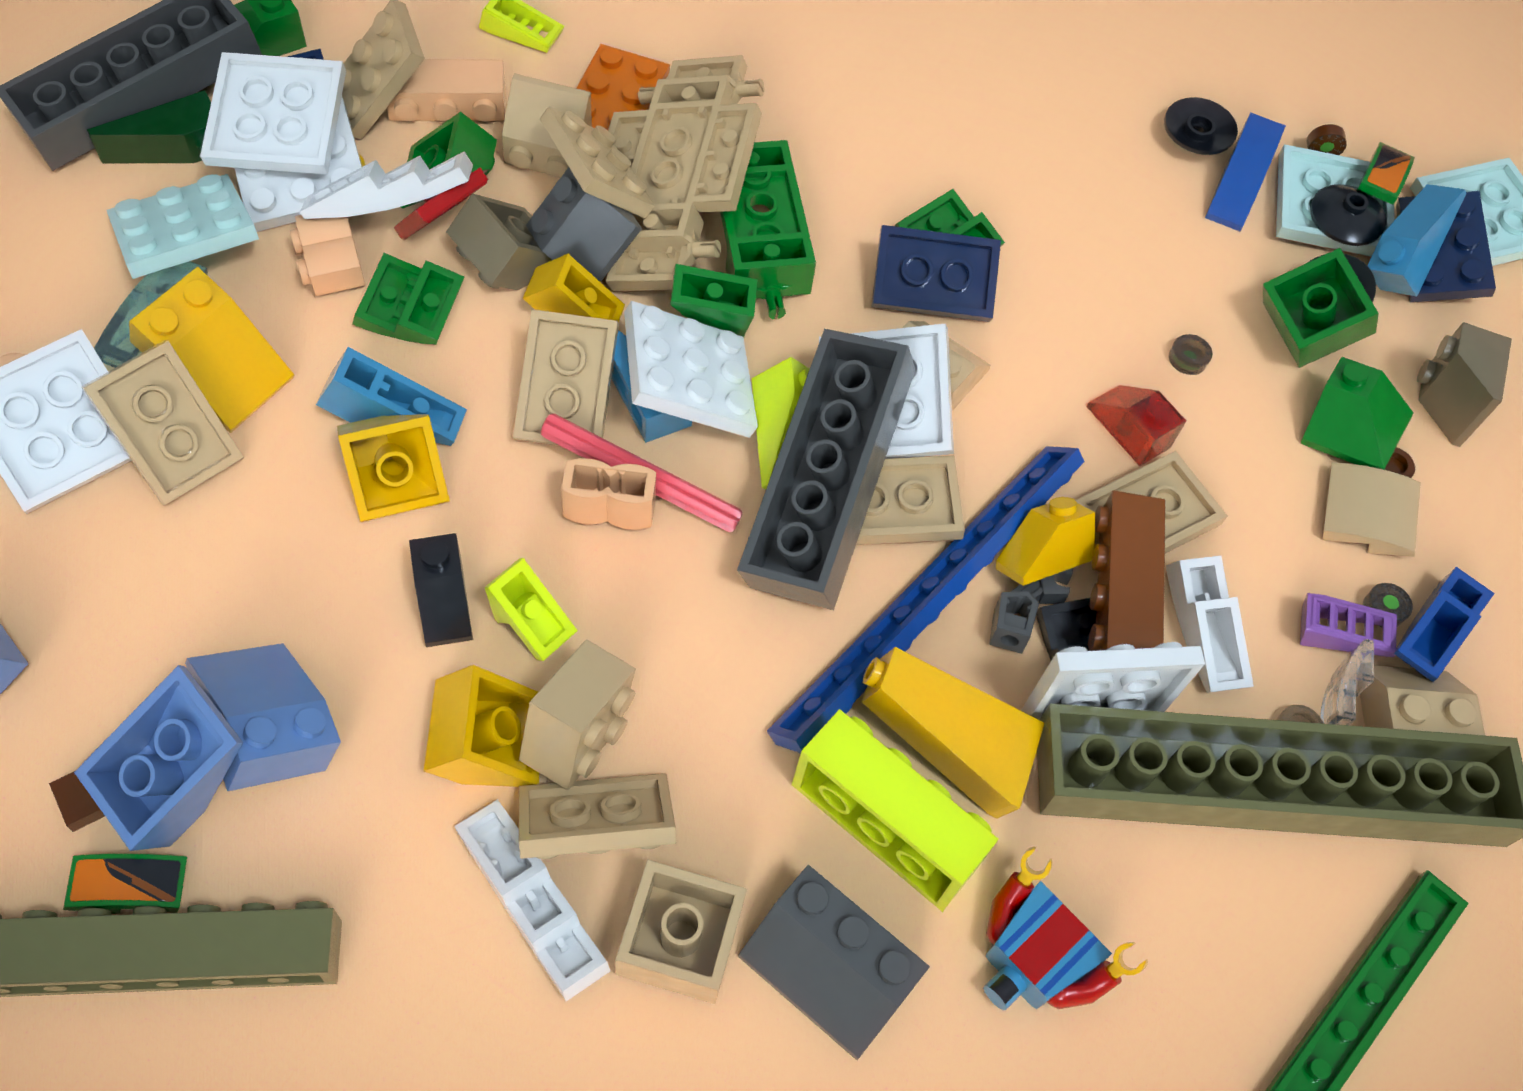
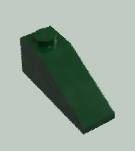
[87,90,211,164]

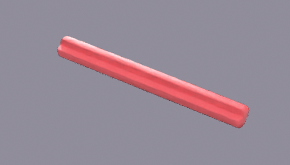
[541,414,743,532]

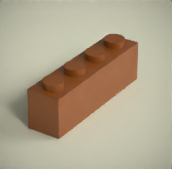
[1088,490,1165,651]

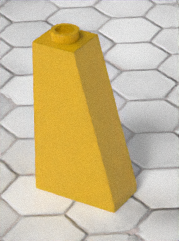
[862,647,1045,819]

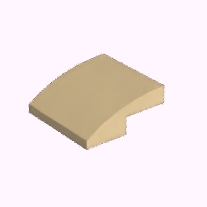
[1323,462,1421,557]

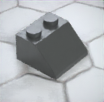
[526,167,642,282]

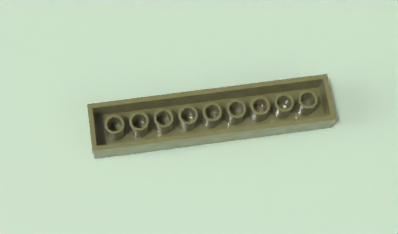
[1037,703,1523,847]

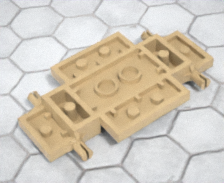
[606,55,764,291]

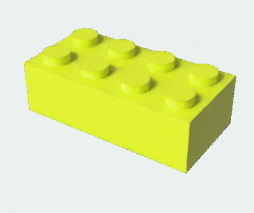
[792,709,999,912]

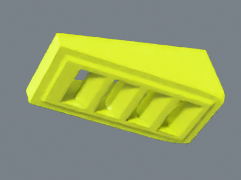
[479,0,564,53]

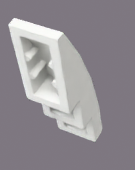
[300,152,473,219]
[454,799,610,1001]

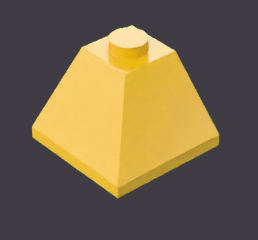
[337,414,450,522]

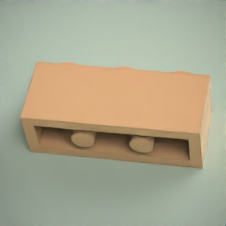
[387,59,506,121]

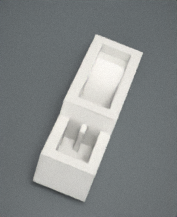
[1166,555,1254,693]

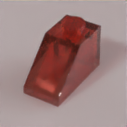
[1087,385,1187,466]

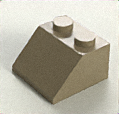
[446,193,552,290]
[1417,322,1512,447]

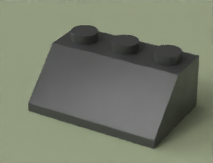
[738,864,930,1060]

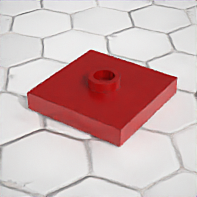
[393,168,489,239]

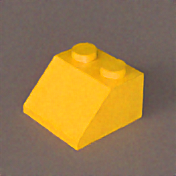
[424,665,540,787]

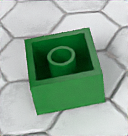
[1263,248,1379,368]

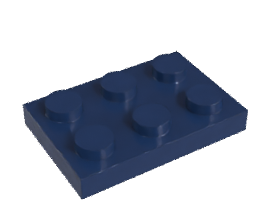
[1396,191,1496,302]
[871,225,1001,322]

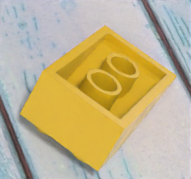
[129,266,294,433]

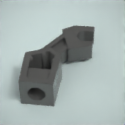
[989,568,1073,654]

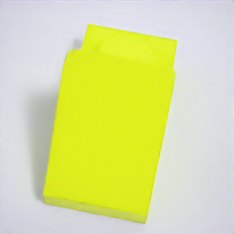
[484,558,578,661]

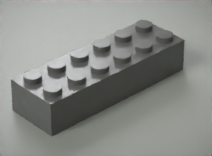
[0,0,262,171]
[737,328,915,611]

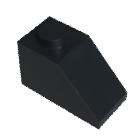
[409,533,473,647]

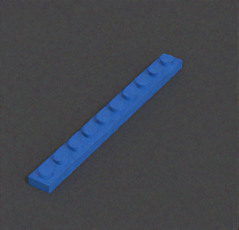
[767,446,1085,753]

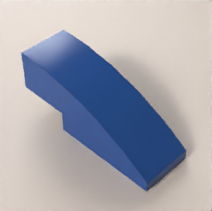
[1205,112,1286,232]
[1394,567,1495,682]

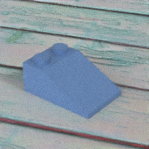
[185,643,341,792]
[74,665,243,851]

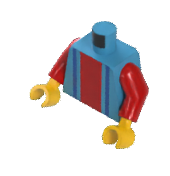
[983,846,1148,1010]

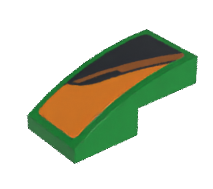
[1358,142,1415,205]
[63,854,187,914]

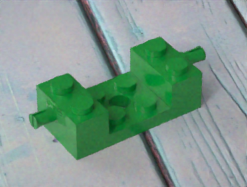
[720,140,816,319]

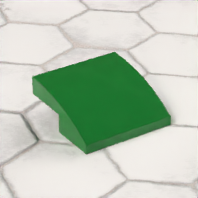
[895,189,1005,246]
[352,253,465,345]

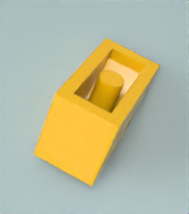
[523,253,625,323]
[996,497,1095,586]

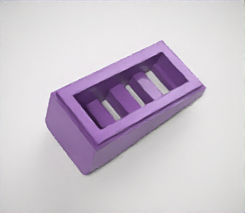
[1300,593,1397,658]

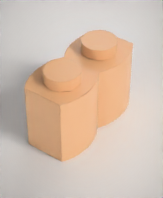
[290,215,365,296]
[561,458,656,530]

